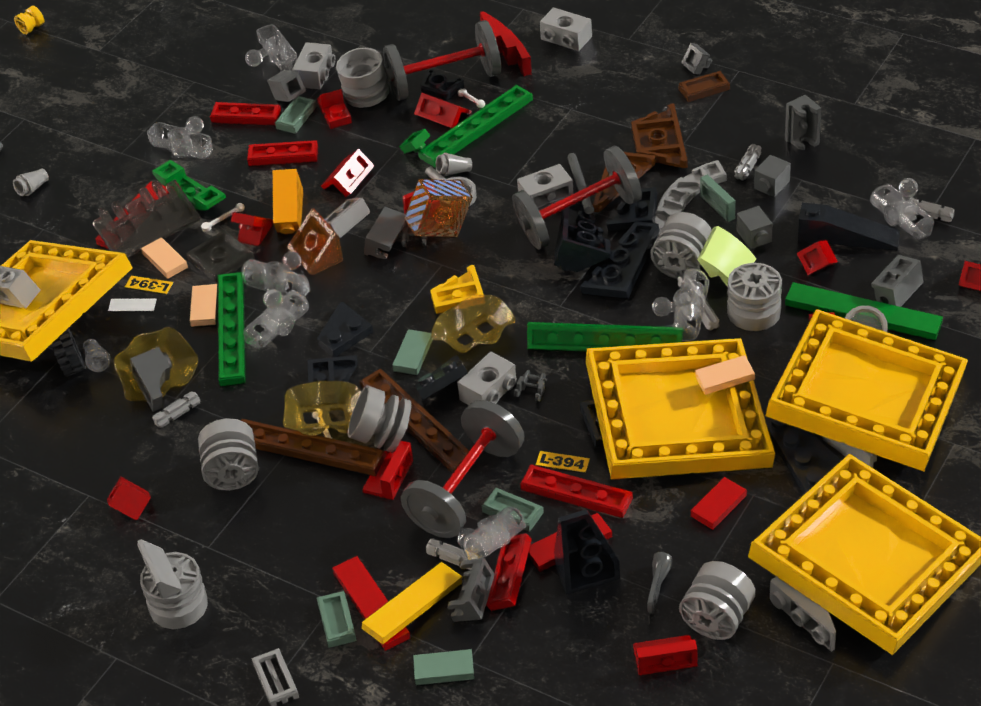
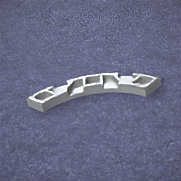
[655,160,727,239]

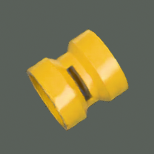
[14,6,45,34]

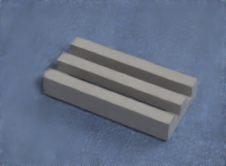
[251,648,299,706]

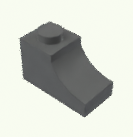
[130,347,172,412]

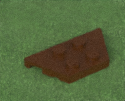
[631,103,688,168]

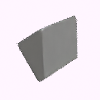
[317,198,370,238]
[137,540,182,599]

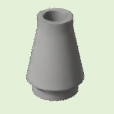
[436,153,472,176]
[13,168,49,196]

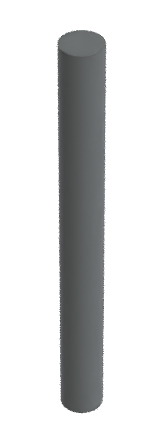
[567,153,594,214]

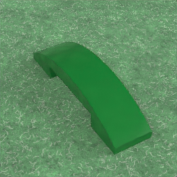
[152,160,226,210]

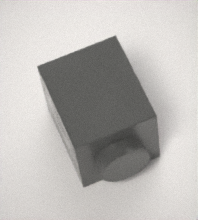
[267,70,306,102]
[754,155,791,197]
[737,206,773,249]

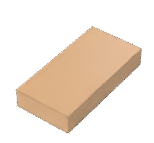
[141,237,188,279]
[190,284,218,327]
[695,355,755,395]

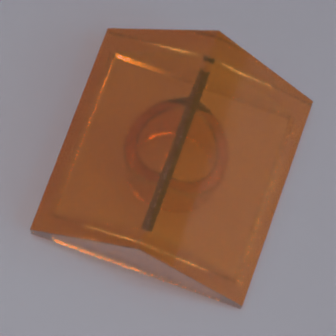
[287,208,343,275]

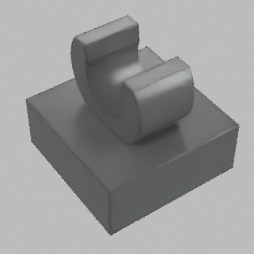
[681,43,712,75]

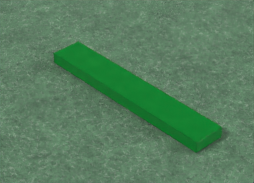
[418,85,533,167]
[218,272,245,386]
[785,282,943,340]
[527,322,683,351]

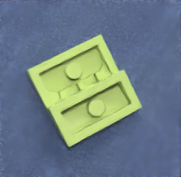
[697,226,756,287]

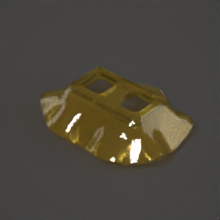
[431,295,515,353]
[113,327,198,402]
[283,381,361,435]

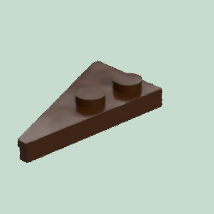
[593,152,656,212]

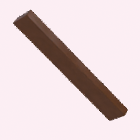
[360,368,469,474]
[241,419,386,476]

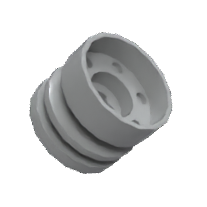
[336,47,390,108]
[651,212,712,279]
[727,263,782,331]
[348,385,411,453]
[198,418,259,490]
[140,552,208,629]
[679,561,755,640]

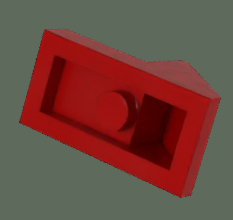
[317,89,352,129]
[231,212,273,246]

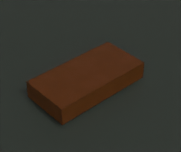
[679,71,730,102]

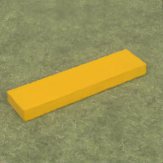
[362,562,462,645]

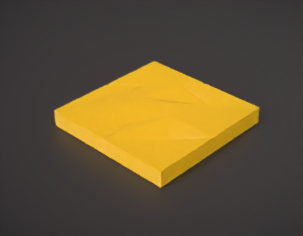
[0,240,132,362]
[765,309,968,472]
[586,338,775,479]
[748,454,981,655]

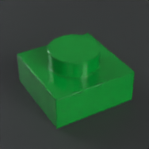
[399,129,430,154]

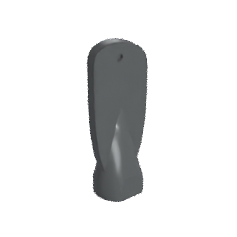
[647,552,672,614]

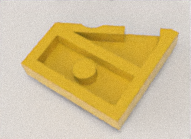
[430,265,485,314]

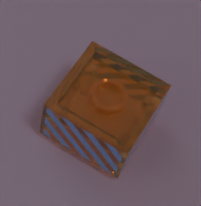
[404,179,473,237]

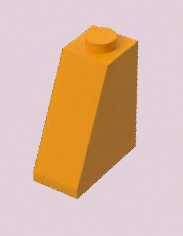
[273,169,303,234]

